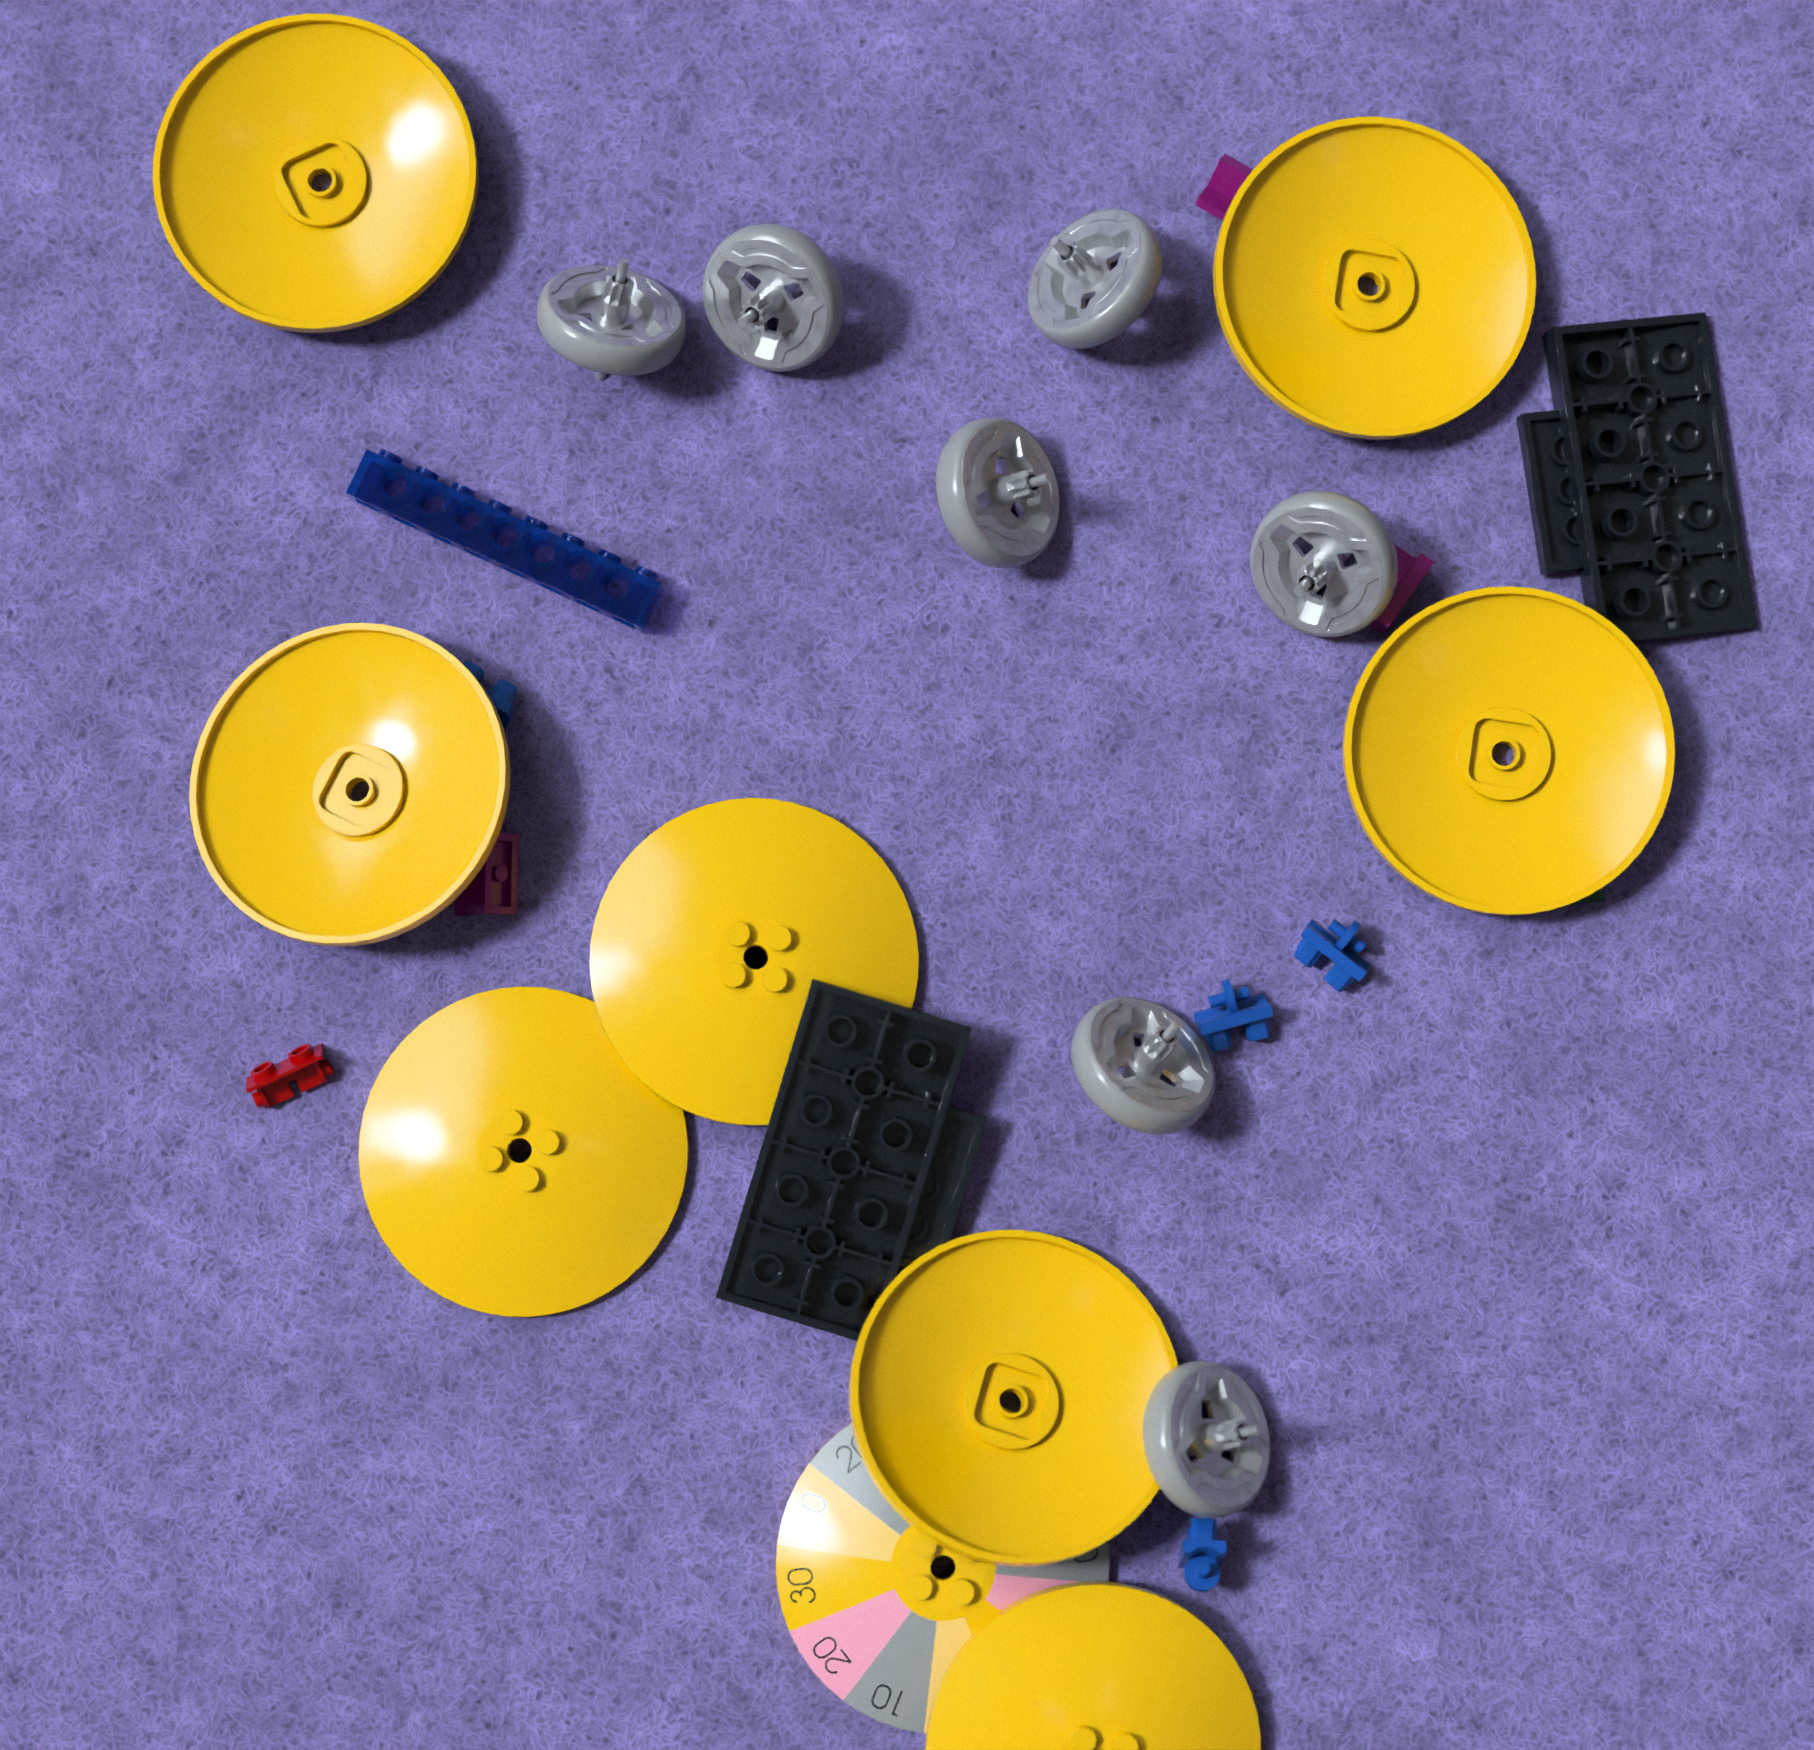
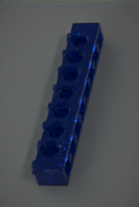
[346,449,664,633]

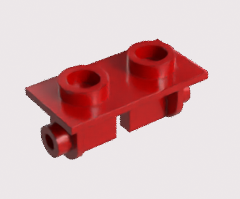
[246,1043,334,1108]

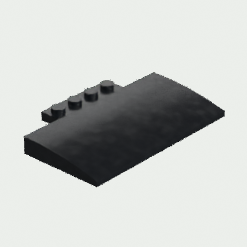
[1516,312,1757,645]
[716,979,987,1341]

